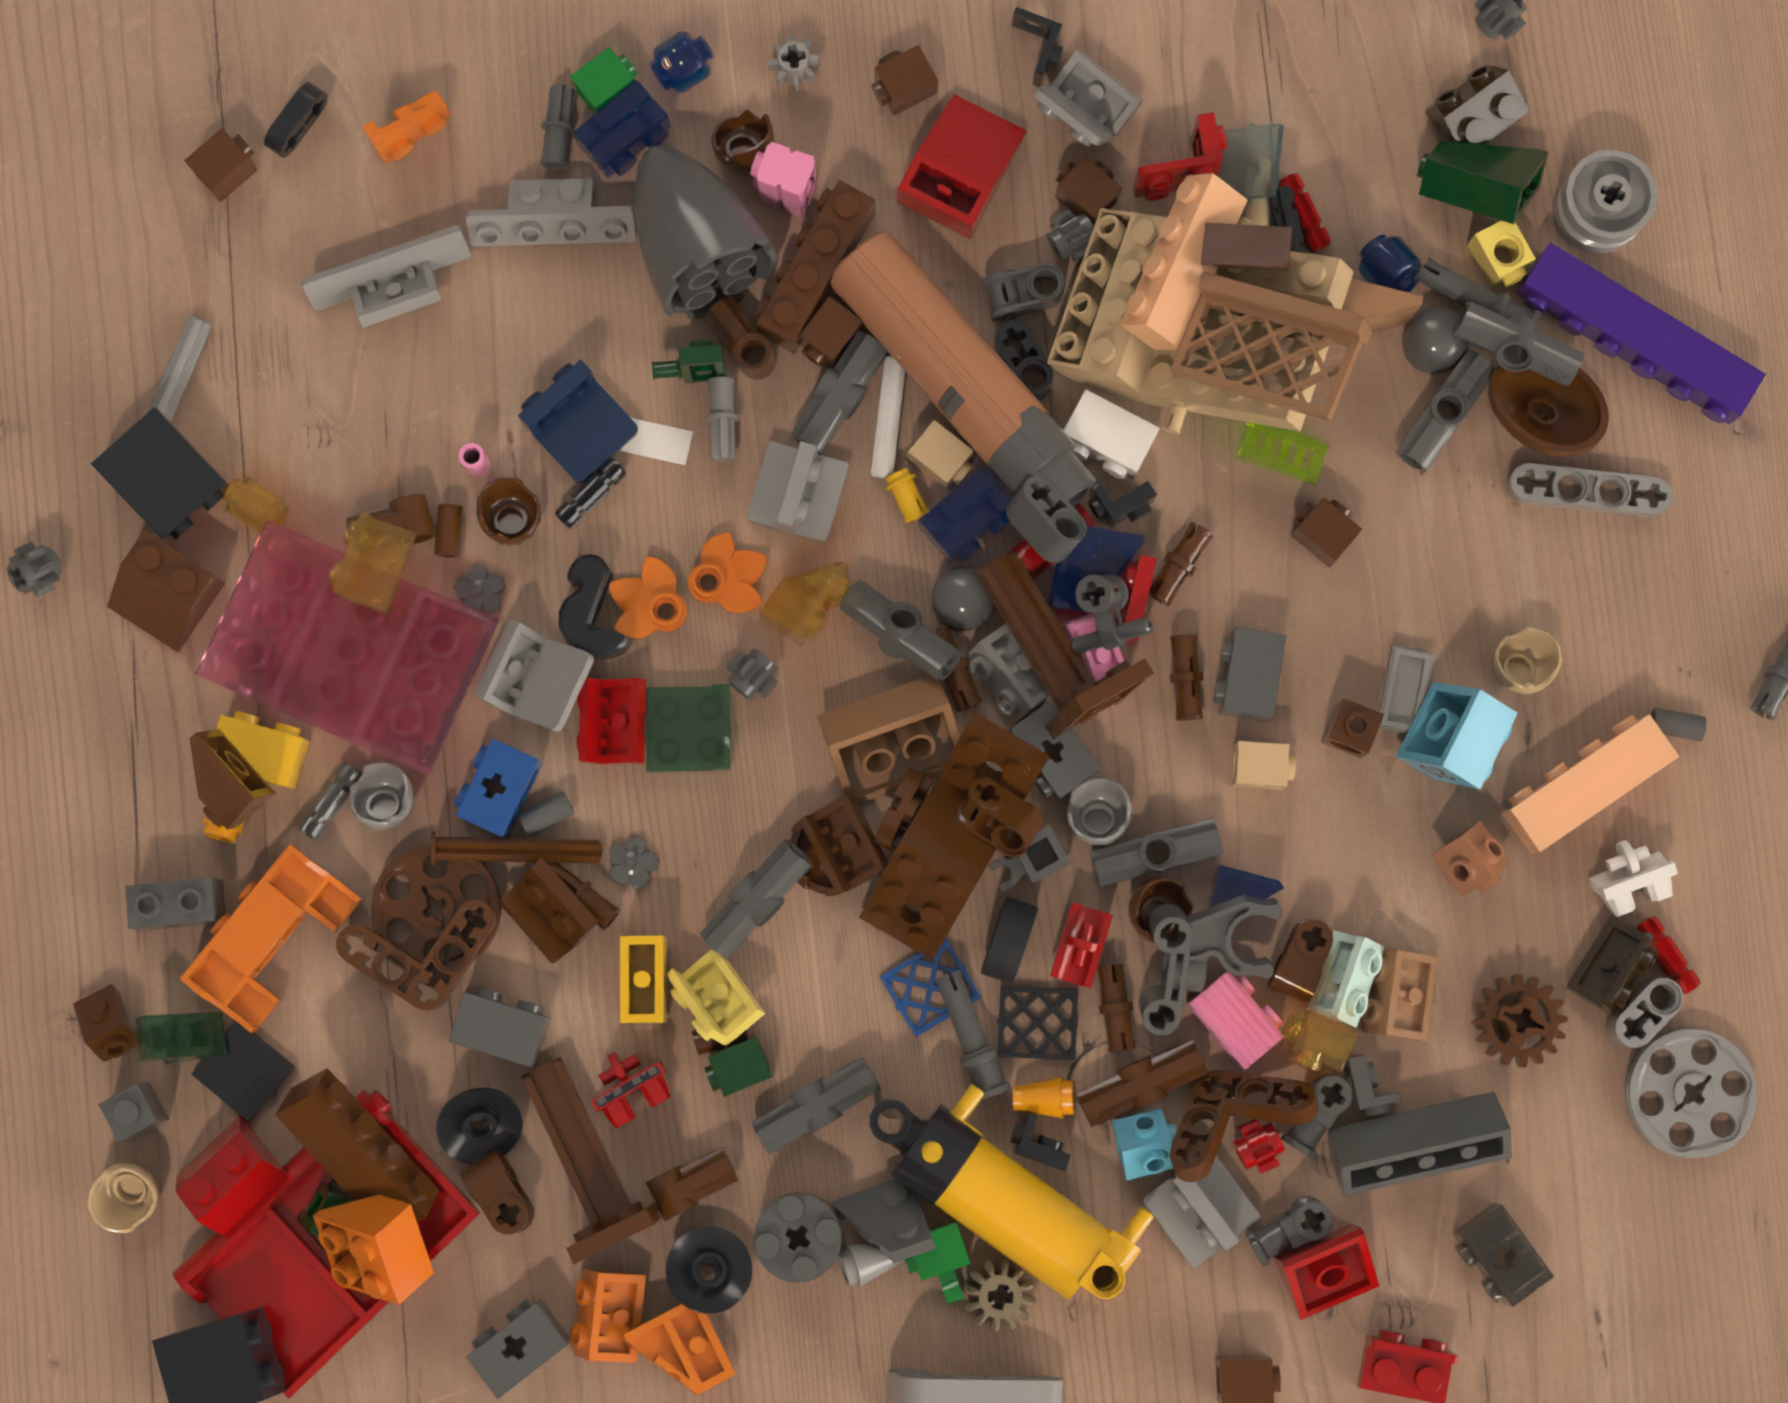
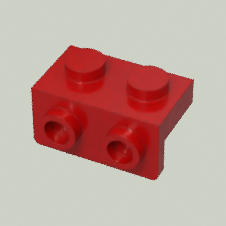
[576,677,646,765]

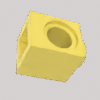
[1467,221,1536,288]

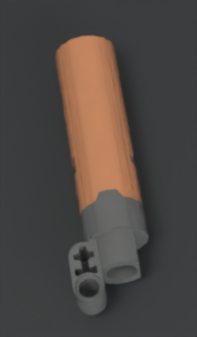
[830,232,1097,563]

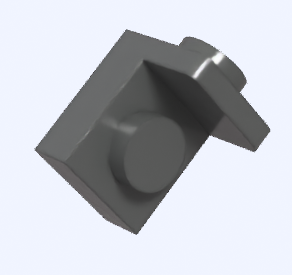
[1341,1055,1401,1116]

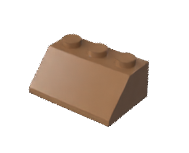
[817,675,960,805]

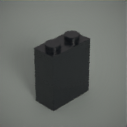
[91,407,227,540]
[152,1306,286,1403]

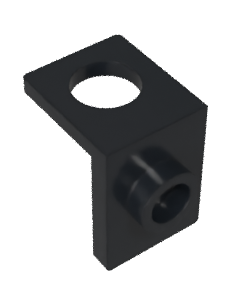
[1012,7,1064,87]

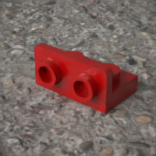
[1357,1330,1458,1403]

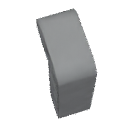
[886,1369,1063,1403]

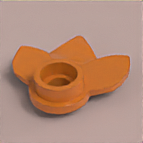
[688,532,767,613]
[609,556,688,639]

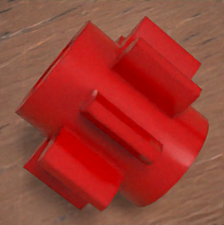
[1232,1119,1285,1174]

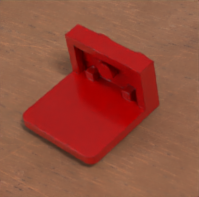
[1133,112,1227,201]

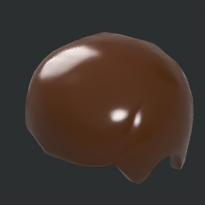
[711,110,775,171]
[476,477,541,546]
[1128,877,1193,943]

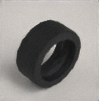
[981,897,1038,984]

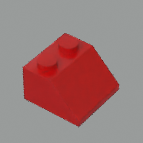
[176,1115,287,1236]

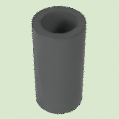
[1651,708,1707,741]
[518,791,575,837]

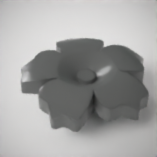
[453,565,506,615]
[608,837,659,889]

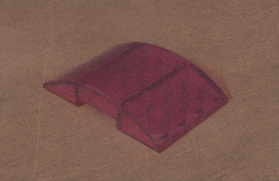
[196,520,500,776]

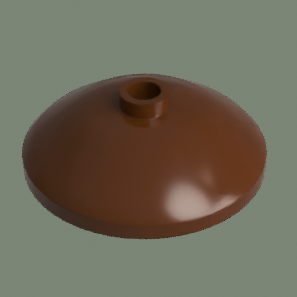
[1488,364,1609,457]

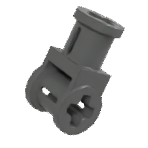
[1281,1074,1352,1159]
[1245,1196,1333,1267]

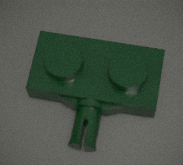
[652,340,726,384]

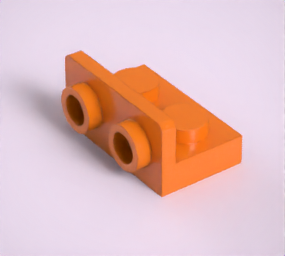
[570,1268,646,1363]

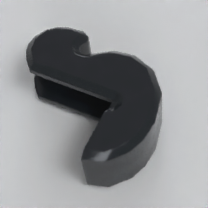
[559,554,633,660]

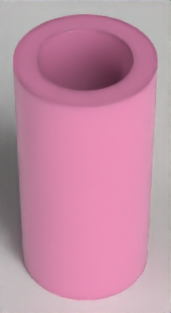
[459,443,491,477]

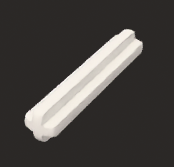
[871,356,905,479]

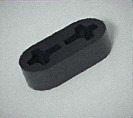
[264,82,328,158]

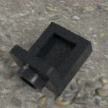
[1088,481,1157,528]

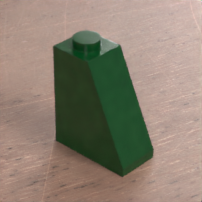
[1417,141,1548,224]

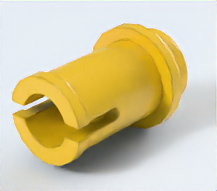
[885,468,930,524]

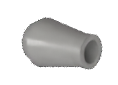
[838,1243,904,1287]

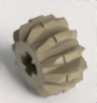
[963,1258,1037,1333]

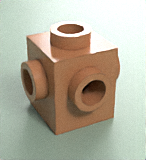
[1432,821,1510,897]

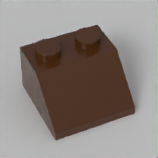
[107,530,225,653]

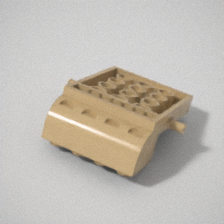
[1047,208,1354,435]

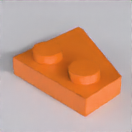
[362,90,451,164]
[621,1303,736,1395]

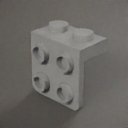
[1033,50,1143,147]
[472,619,594,732]

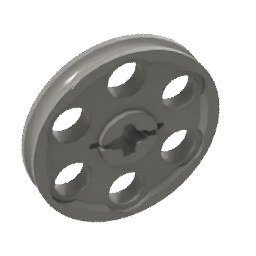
[1625,1029,1758,1158]

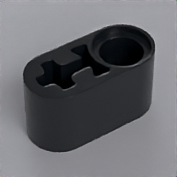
[994,320,1053,401]

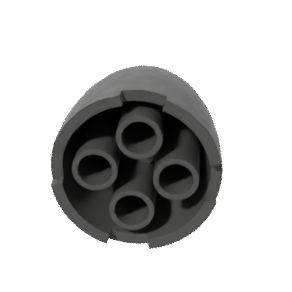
[635,145,778,319]

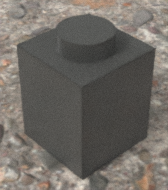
[98,1082,169,1143]

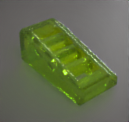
[1236,422,1329,485]

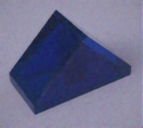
[1206,865,1284,909]

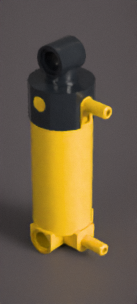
[870,1084,1154,1300]

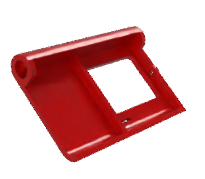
[172,1089,480,1399]

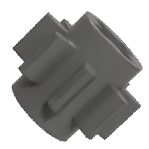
[1474,0,1526,40]
[1047,209,1094,264]
[7,542,62,597]
[727,648,778,701]

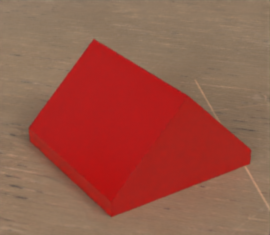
[1273,1224,1379,1320]

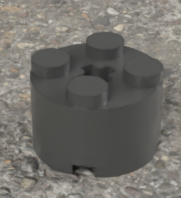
[754,1192,842,1283]

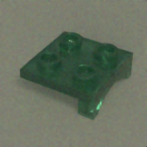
[644,684,732,773]

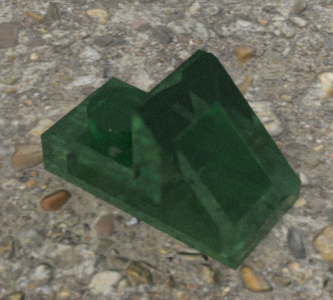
[135,1012,227,1064]

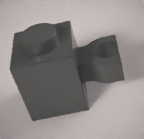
[988,825,1071,893]

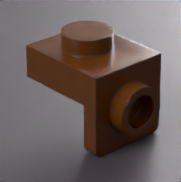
[73,984,141,1062]

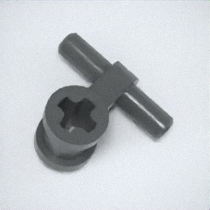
[1072,574,1153,654]

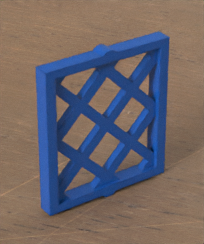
[880,938,981,1037]

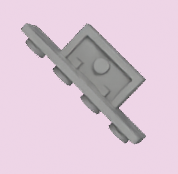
[466,178,636,247]
[301,225,471,328]

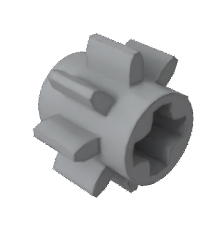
[768,35,820,91]

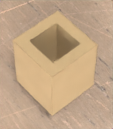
[907,420,974,491]
[1231,741,1296,790]

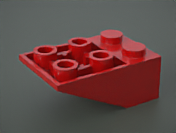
[897,94,1027,240]

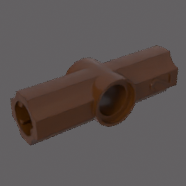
[1075,1040,1208,1127]

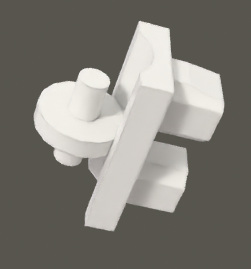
[1588,840,1678,916]

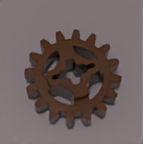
[1471,974,1568,1068]

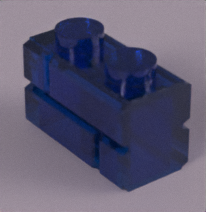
[573,80,671,179]
[918,466,1011,564]

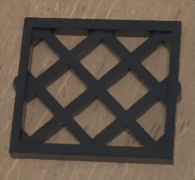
[997,986,1078,1060]

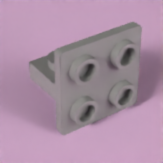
[747,441,849,543]
[1142,1156,1260,1268]

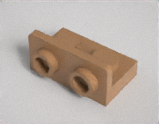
[1361,948,1439,1042]

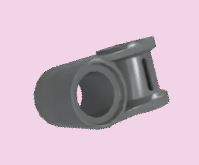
[982,263,1064,322]

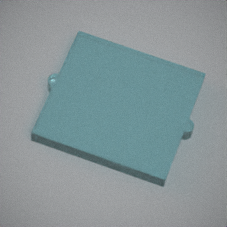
[1218,123,1284,204]

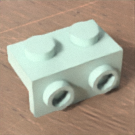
[1306,930,1385,1028]

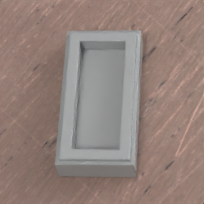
[1378,645,1435,735]

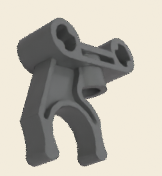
[1138,895,1282,1036]

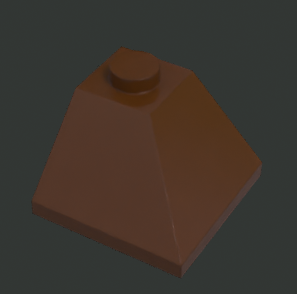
[190,729,276,830]

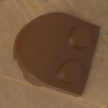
[790,793,889,896]

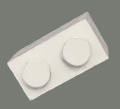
[1064,389,1160,480]

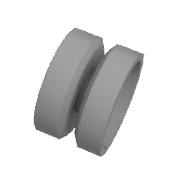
[1552,149,1658,254]

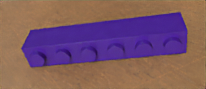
[1516,242,1766,424]

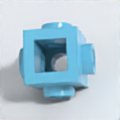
[1112,1108,1177,1180]

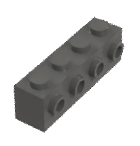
[1327,1092,1512,1196]

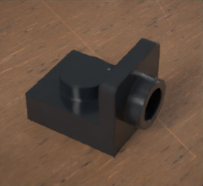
[1010,1112,1071,1171]

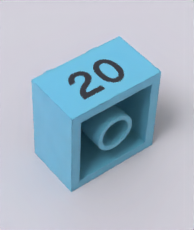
[1396,682,1518,789]

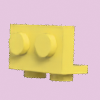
[666,949,765,1046]

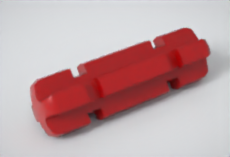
[1278,173,1331,253]
[1636,916,1701,994]

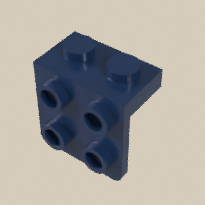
[518,359,638,483]

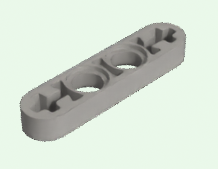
[1506,463,1673,518]

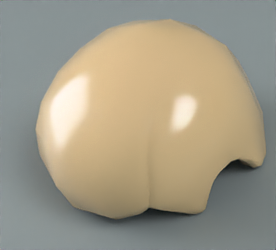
[1492,627,1563,694]
[87,1163,159,1233]

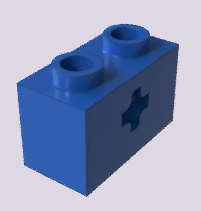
[454,738,543,838]

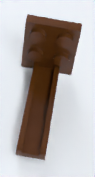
[975,550,1154,740]
[521,1057,662,1264]

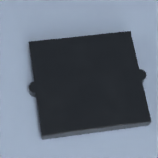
[191,1021,295,1122]

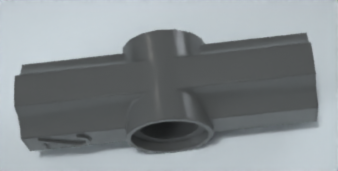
[1452,301,1584,386]
[791,331,888,455]
[1395,349,1496,473]
[840,580,962,681]
[1090,819,1223,887]
[700,839,814,958]
[751,1058,881,1154]

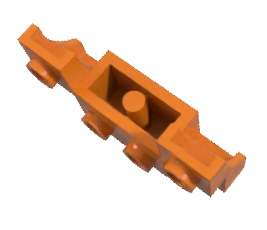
[180,844,364,1033]

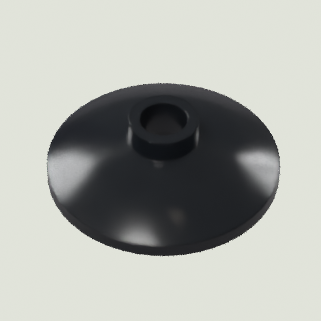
[436,1088,523,1164]
[666,1226,752,1314]

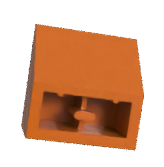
[313,1194,434,1305]

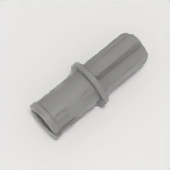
[705,377,739,462]

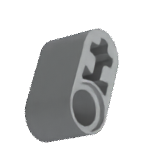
[1605,978,1684,1048]

